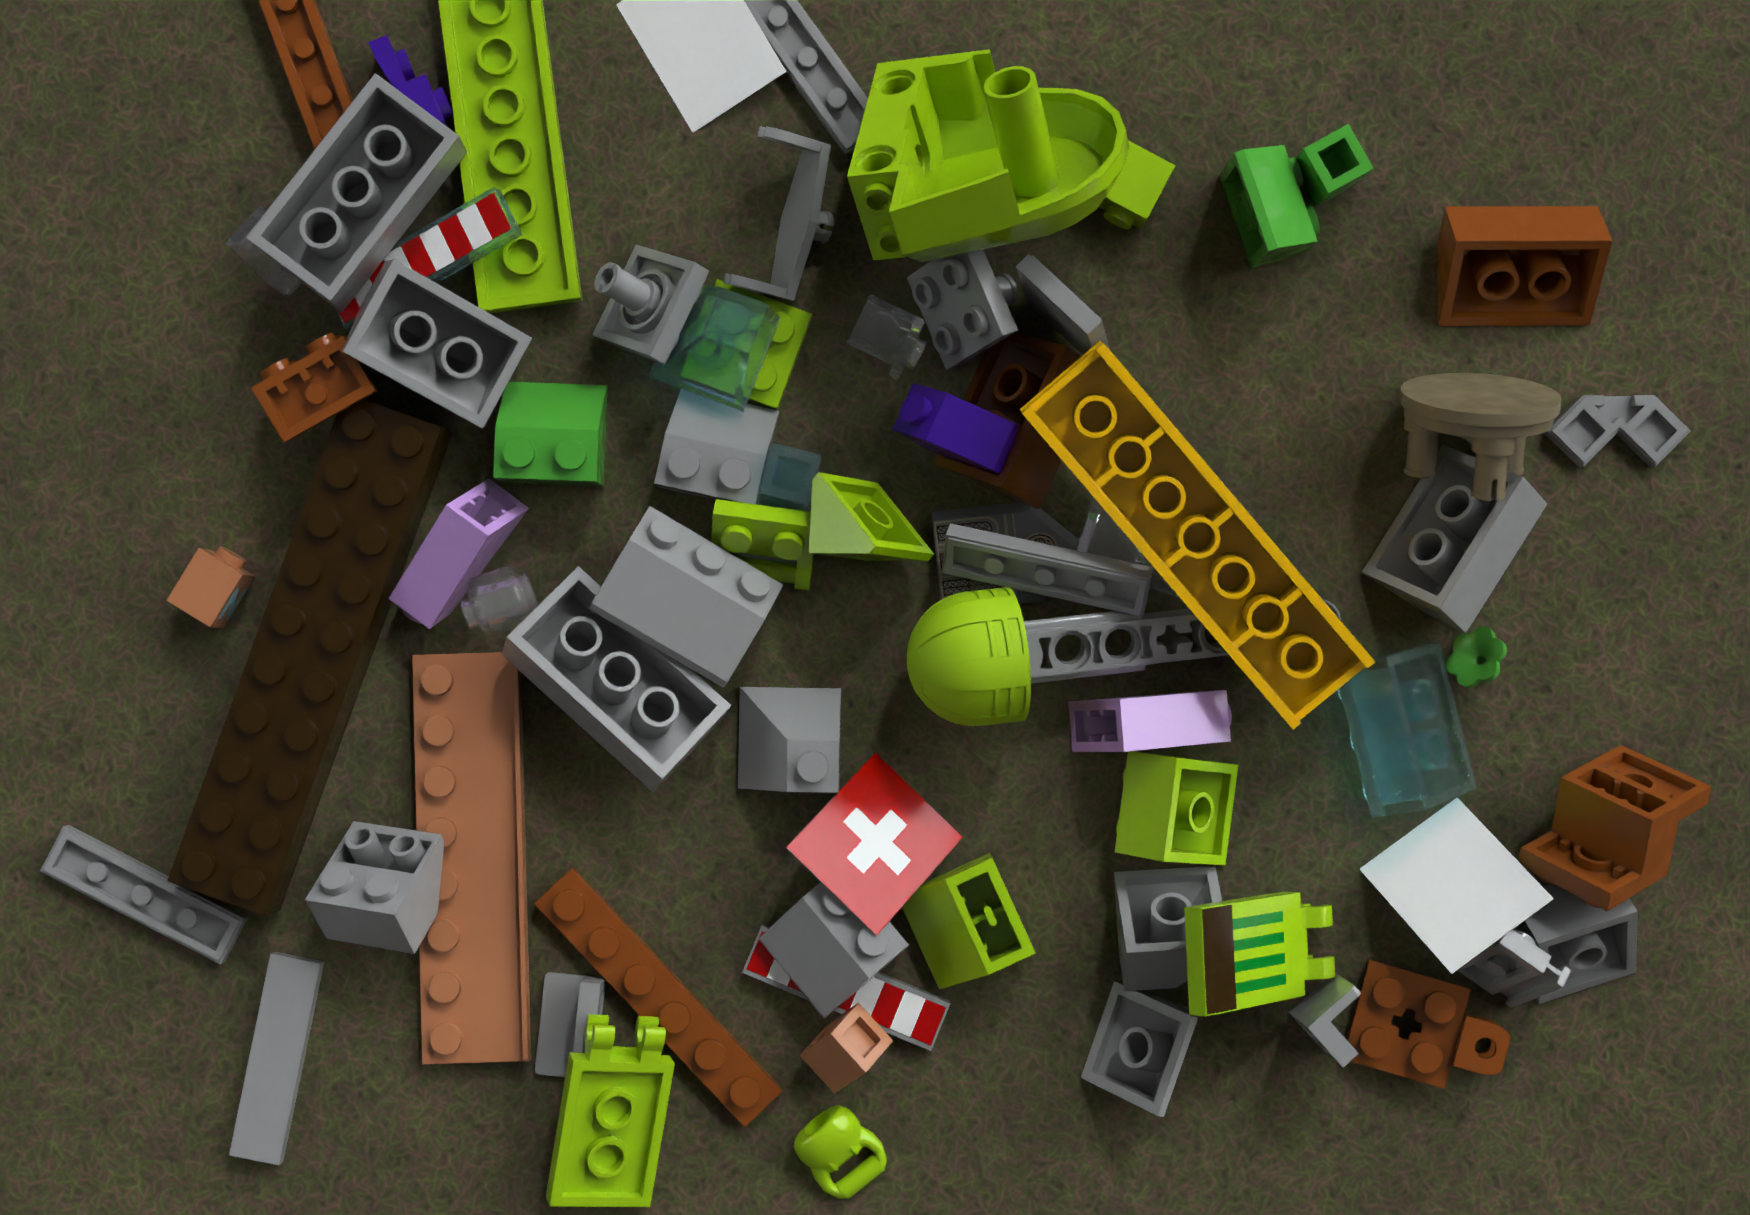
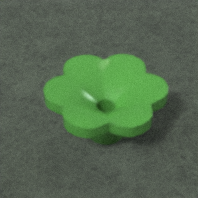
[1446,626,1507,688]

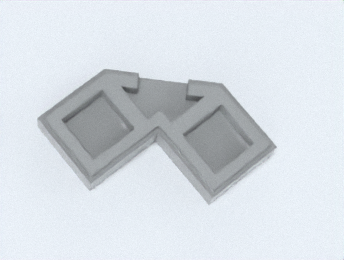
[1544,395,1691,468]

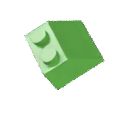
[1219,145,1320,270]
[493,382,607,486]

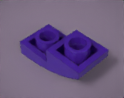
[368,35,453,127]

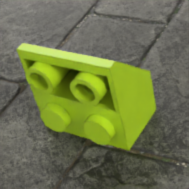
[902,853,1036,990]

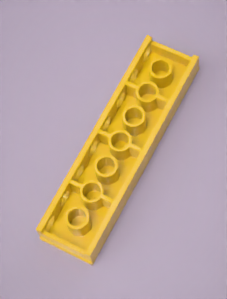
[1020,340,1375,730]

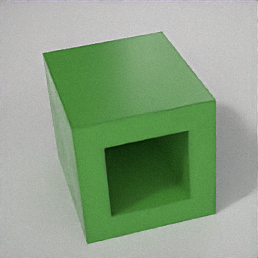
[1296,124,1374,206]

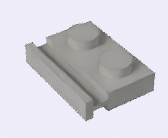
[1457,929,1571,1008]

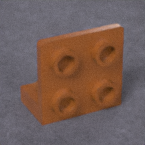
[251,332,378,443]

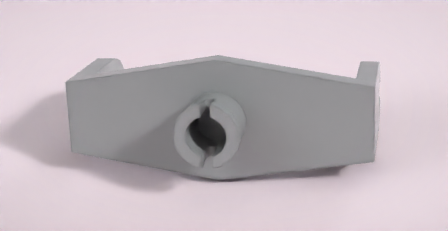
[723,126,834,301]

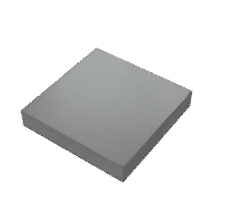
[1016,254,1110,355]

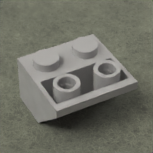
[305,821,445,954]

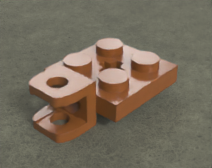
[1347,959,1511,1089]

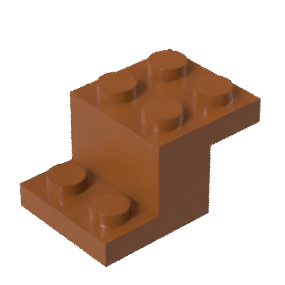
[1518,745,1712,911]

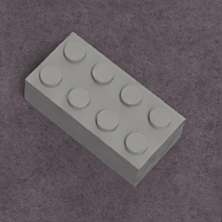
[246,73,467,312]
[502,566,731,793]

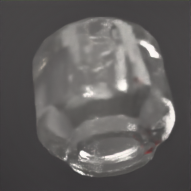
[460,566,539,640]

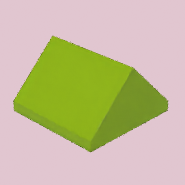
[809,472,934,561]

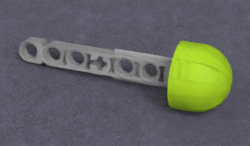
[907,587,1341,726]

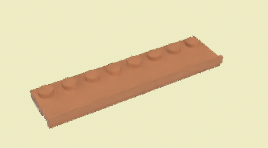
[412,652,531,1064]

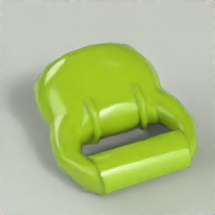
[794,1105,887,1199]

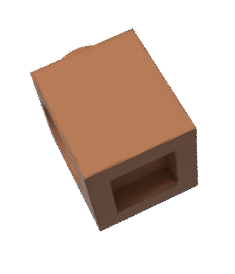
[799,1003,893,1093]

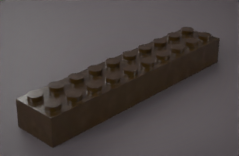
[167,399,453,916]

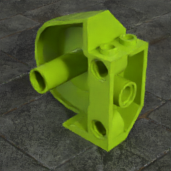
[847,49,1129,262]

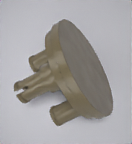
[1399,373,1562,501]

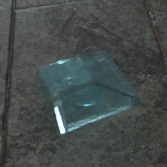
[649,284,781,412]

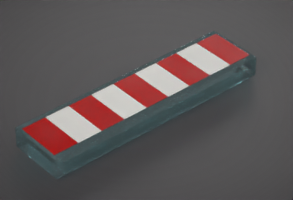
[334,187,522,331]

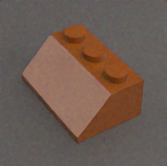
[1437,206,1613,326]

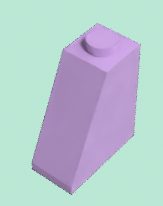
[388,479,529,629]
[1068,690,1232,752]

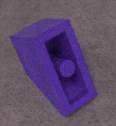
[892,383,1020,474]

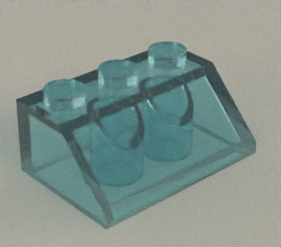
[1337,641,1477,818]

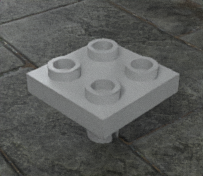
[593,244,709,364]
[907,249,1018,370]

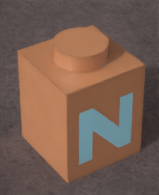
[166,546,256,628]

